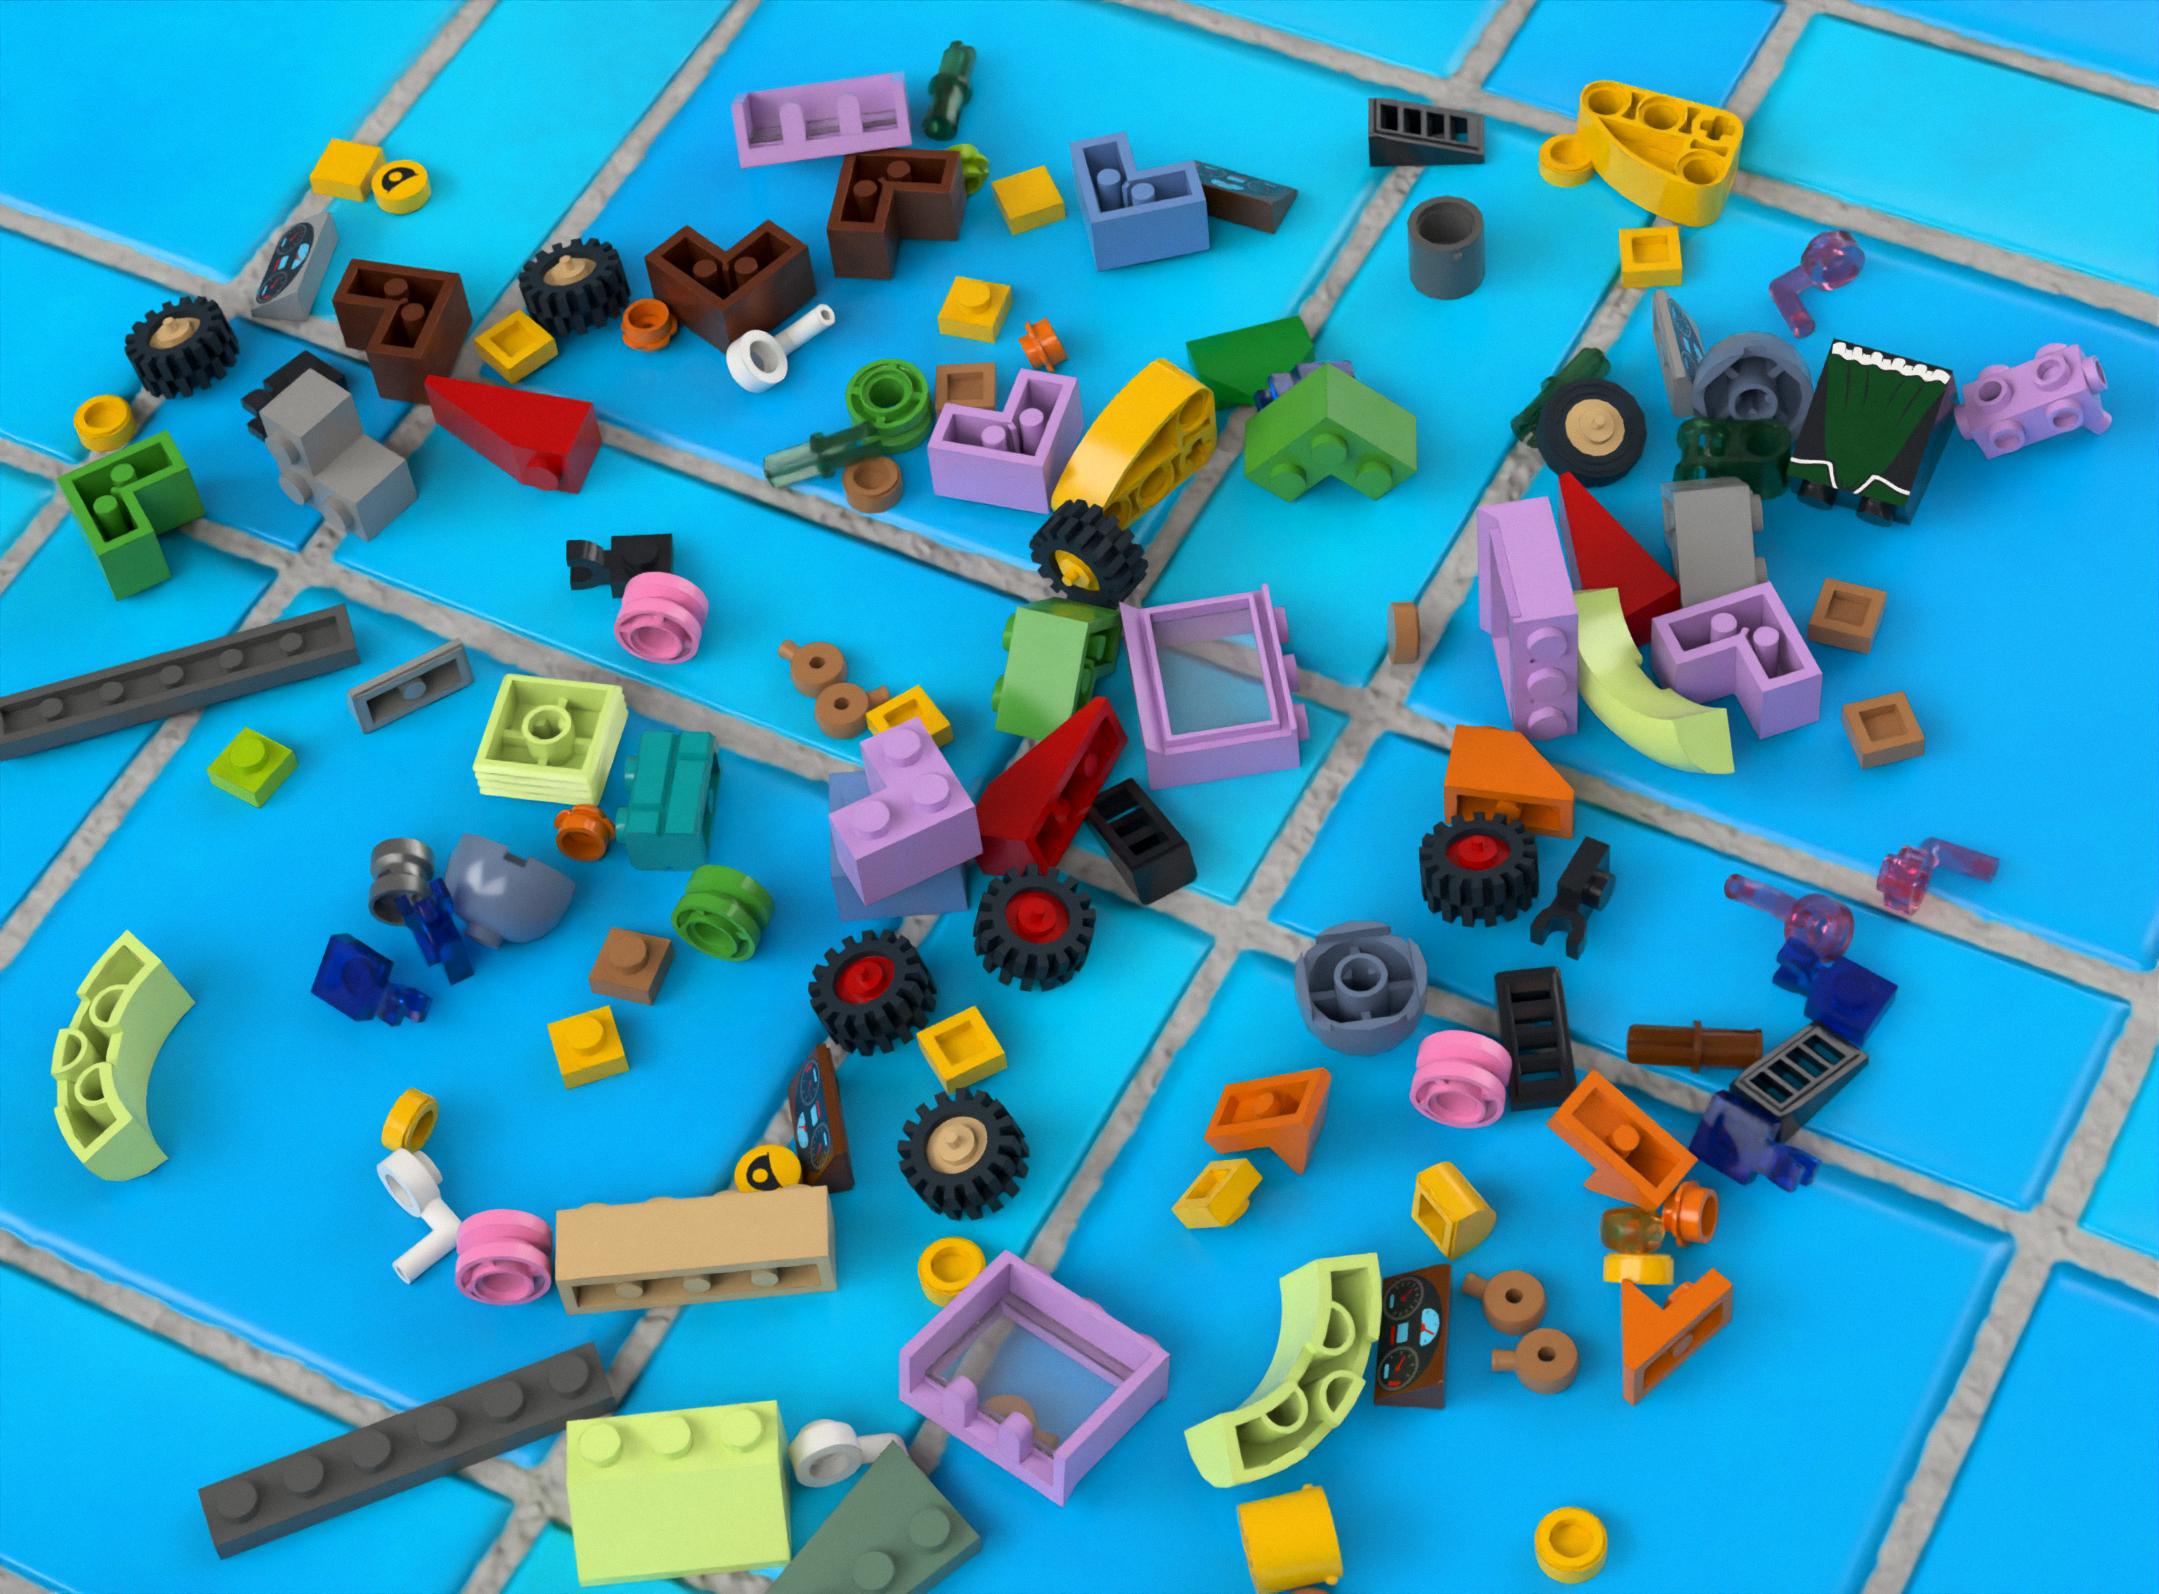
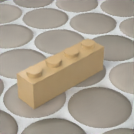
[555,1184,837,1316]

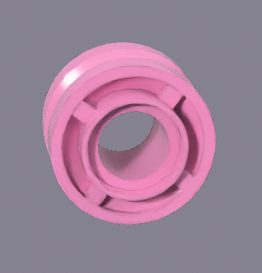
[614,572,709,664]
[1410,1030,1512,1128]
[455,1209,553,1306]

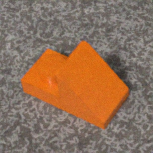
[1203,1067,1332,1175]
[1546,1068,1698,1211]
[1621,1268,1733,1406]

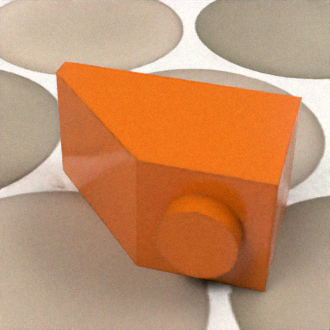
[1444,724,1575,839]

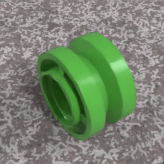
[845,358,934,454]
[671,865,775,962]

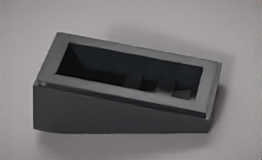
[1368,98,1484,167]
[1083,777,1197,905]
[1494,966,1577,1112]
[1728,1019,1869,1147]

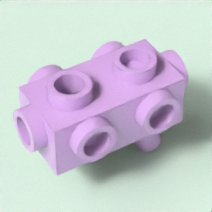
[1954,343,2112,460]

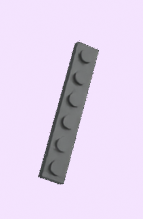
[0,604,361,762]
[197,1341,618,1560]

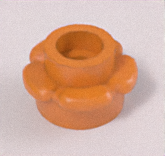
[621,299,678,352]
[1018,317,1069,374]
[554,804,616,862]
[1662,1180,1719,1248]

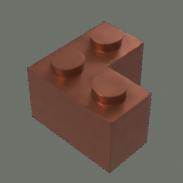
[826,148,967,280]
[644,219,817,355]
[331,258,473,406]

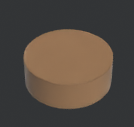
[842,455,904,514]
[1387,601,1420,664]

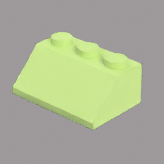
[566,1400,792,1587]

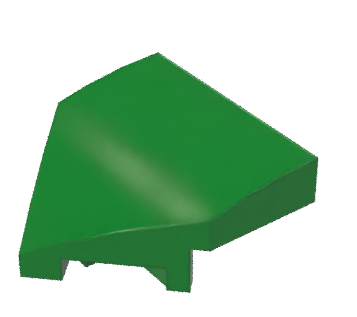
[1185,315,1316,412]

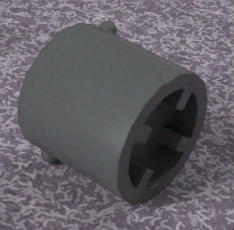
[1407,196,1485,300]

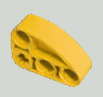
[1576,80,1744,227]
[1051,358,1217,531]

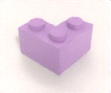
[927,368,1084,515]
[1651,581,1822,740]
[828,716,983,907]

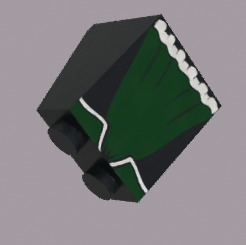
[1786,338,1960,527]

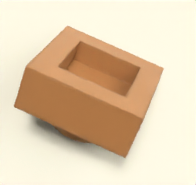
[935,362,997,421]
[1807,578,1887,655]
[1841,691,1925,770]
[588,927,675,1006]

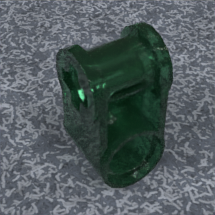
[1673,416,1792,500]

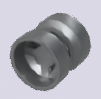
[368,838,435,927]

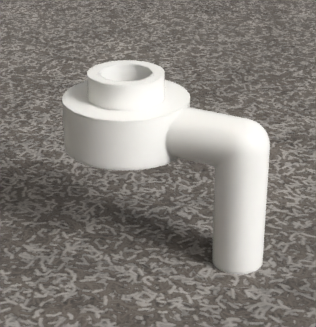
[726,304,835,393]
[377,1148,462,1284]
[788,1419,910,1487]

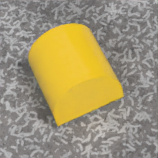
[1411,1162,1497,1262]

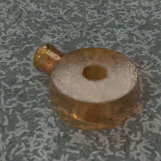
[1599,1205,1665,1254]

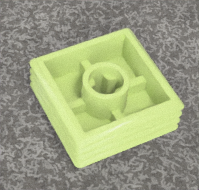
[472,674,629,806]

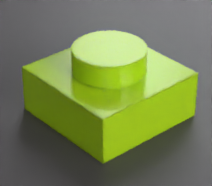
[206,726,298,809]

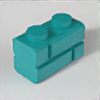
[615,731,723,871]

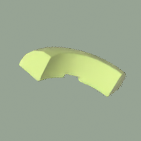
[1572,587,1735,774]
[51,930,195,1181]
[1184,1252,1382,1488]

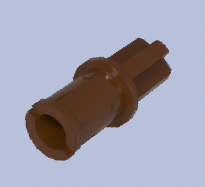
[1626,1020,1763,1074]

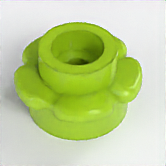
[946,144,989,196]

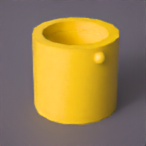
[1236,1484,1343,1594]

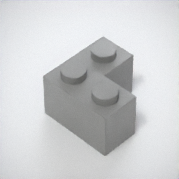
[259,368,418,543]
[1660,476,1768,610]

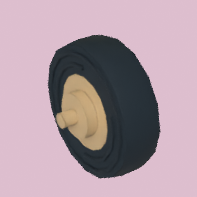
[1536,378,1647,488]

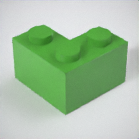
[1244,362,1417,503]
[57,430,206,602]
[991,596,1122,741]

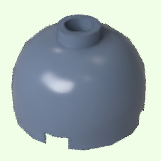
[1691,331,1814,455]
[444,833,576,950]
[1294,921,1428,1056]

